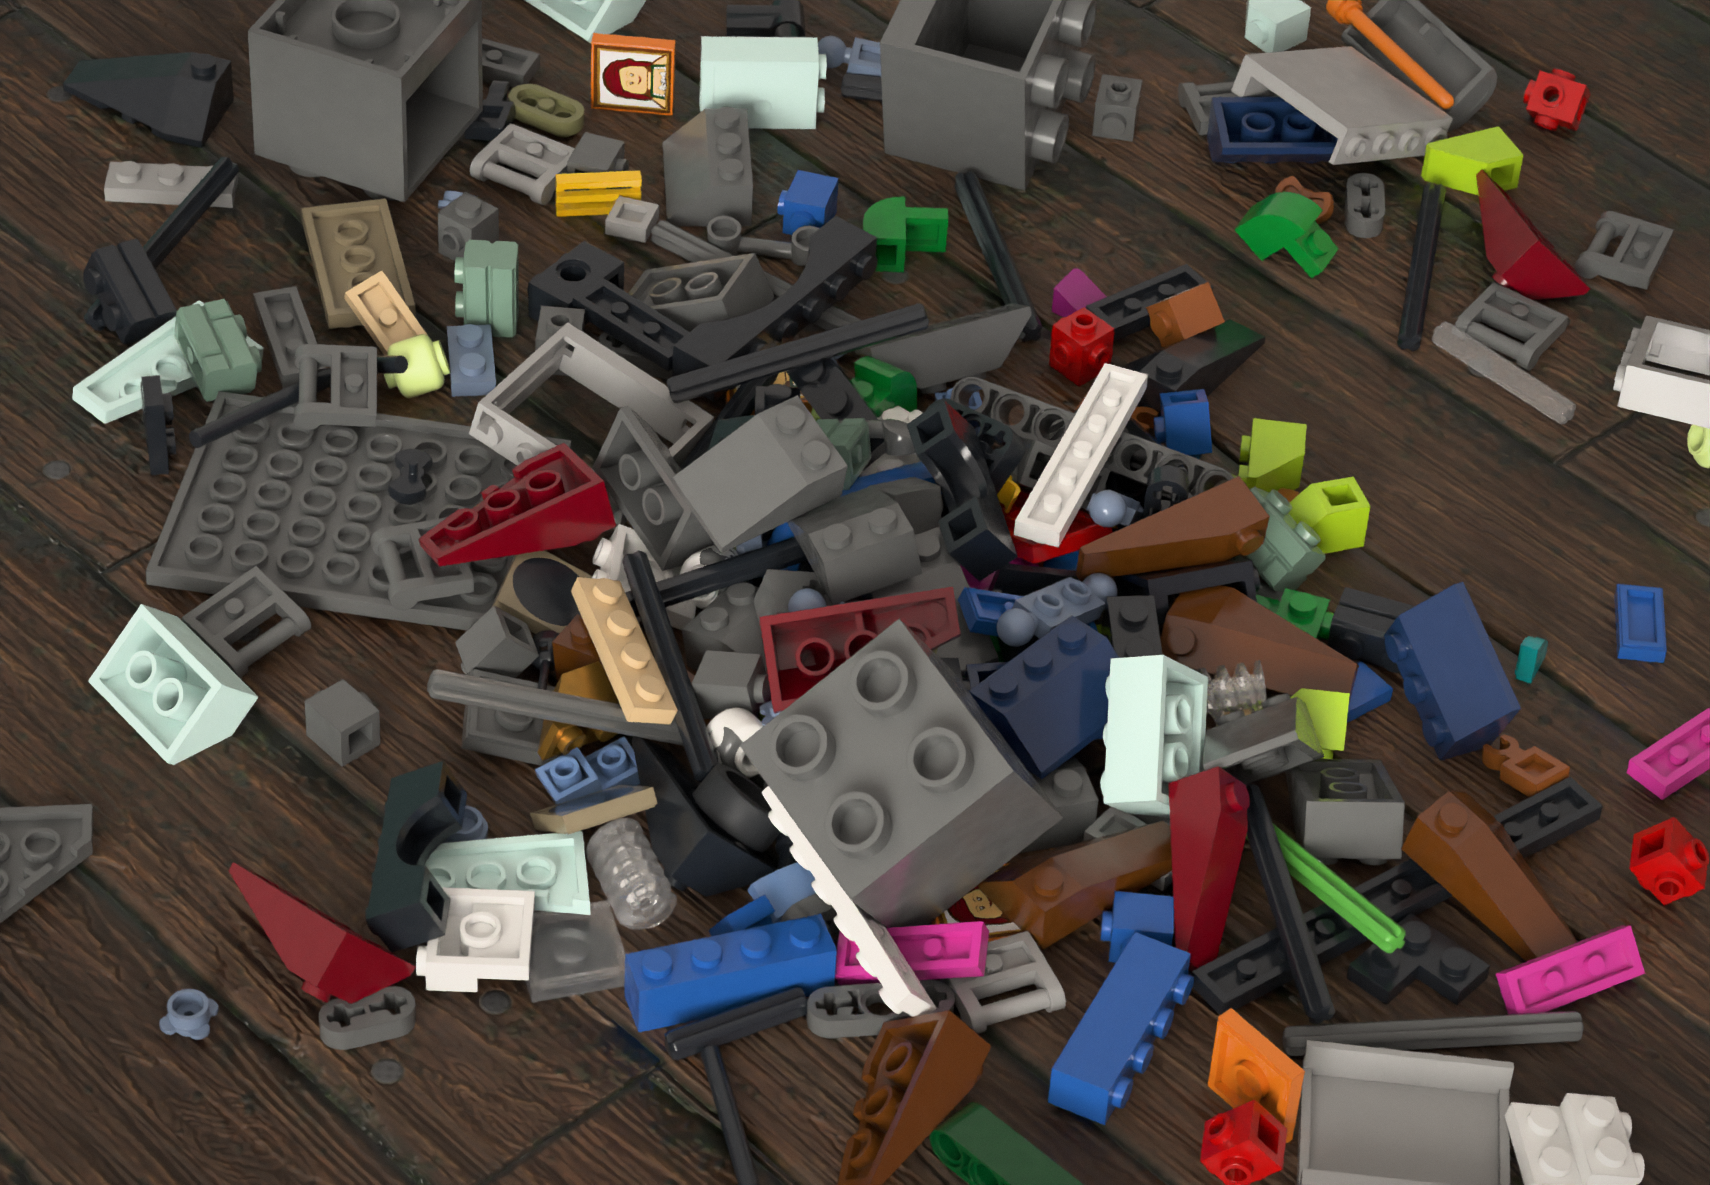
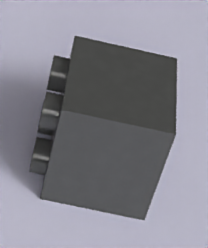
[248,0,483,202]
[880,0,1097,190]
[739,619,1063,928]

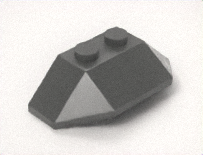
[855,303,1032,394]

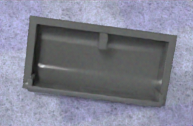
[1341,0,1497,132]

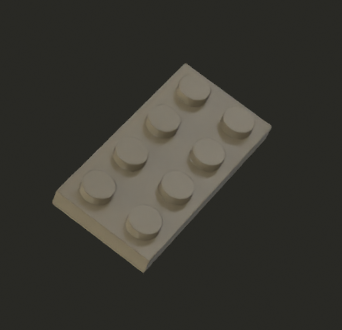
[301,198,416,329]

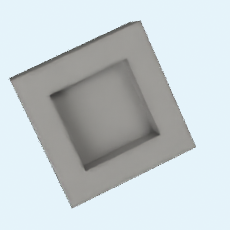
[605,196,659,243]

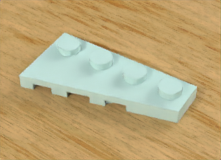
[72,300,264,424]
[424,831,591,915]

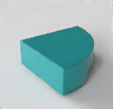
[1514,636,1548,684]

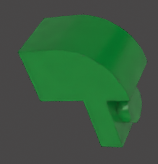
[1234,192,1339,278]
[863,196,948,272]
[851,356,917,417]

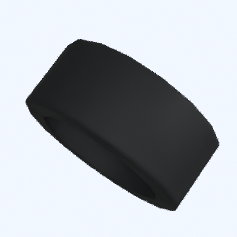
[693,763,781,852]

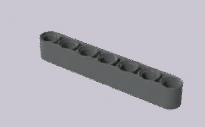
[951,376,1237,499]

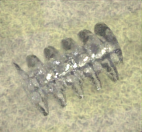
[1197,660,1267,726]
[586,818,677,930]

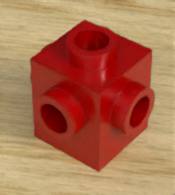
[1523,69,1591,131]
[1049,307,1115,387]
[1629,817,1709,905]
[1200,1099,1287,1185]

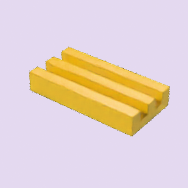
[555,170,642,217]

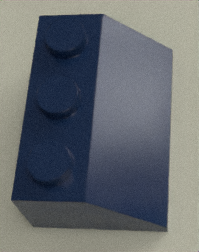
[1207,97,1338,164]
[1384,582,1521,761]
[969,615,1120,779]

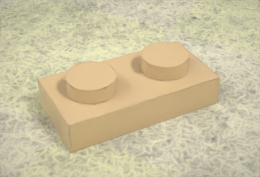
[344,270,427,356]

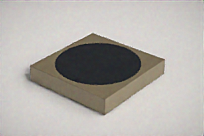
[491,550,592,634]
[530,785,658,834]

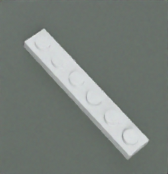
[1014,363,1148,548]
[761,786,937,1017]

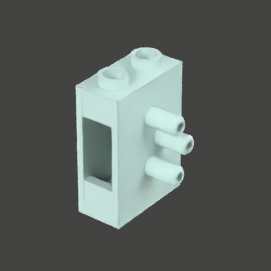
[699,36,826,129]

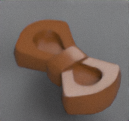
[1275,176,1334,225]

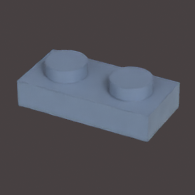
[447,324,496,397]

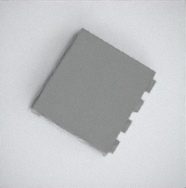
[1231,46,1453,165]
[1297,1040,1514,1185]

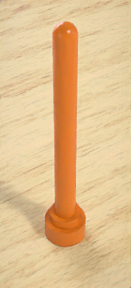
[1326,0,1454,109]

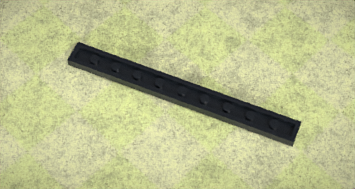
[1192,777,1603,1015]

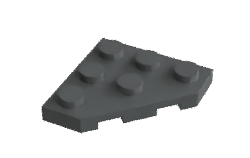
[0,804,94,923]

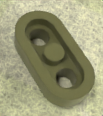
[508,84,584,138]

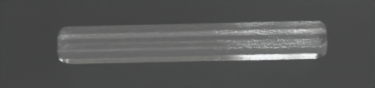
[1432,322,1576,425]

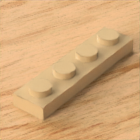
[571,577,678,725]

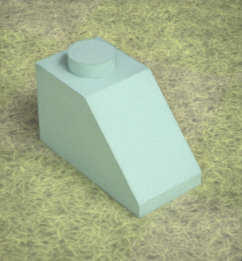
[1245,0,1311,53]

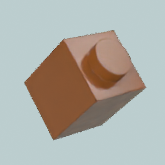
[1146,282,1225,347]

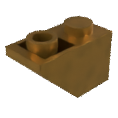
[537,661,619,760]

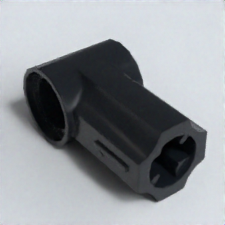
[726,0,805,37]

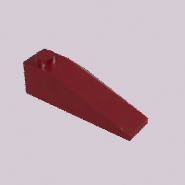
[1476,170,1590,300]
[418,443,616,567]
[759,587,961,714]
[1168,766,1250,972]
[228,862,416,1004]

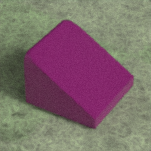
[1052,267,1106,317]

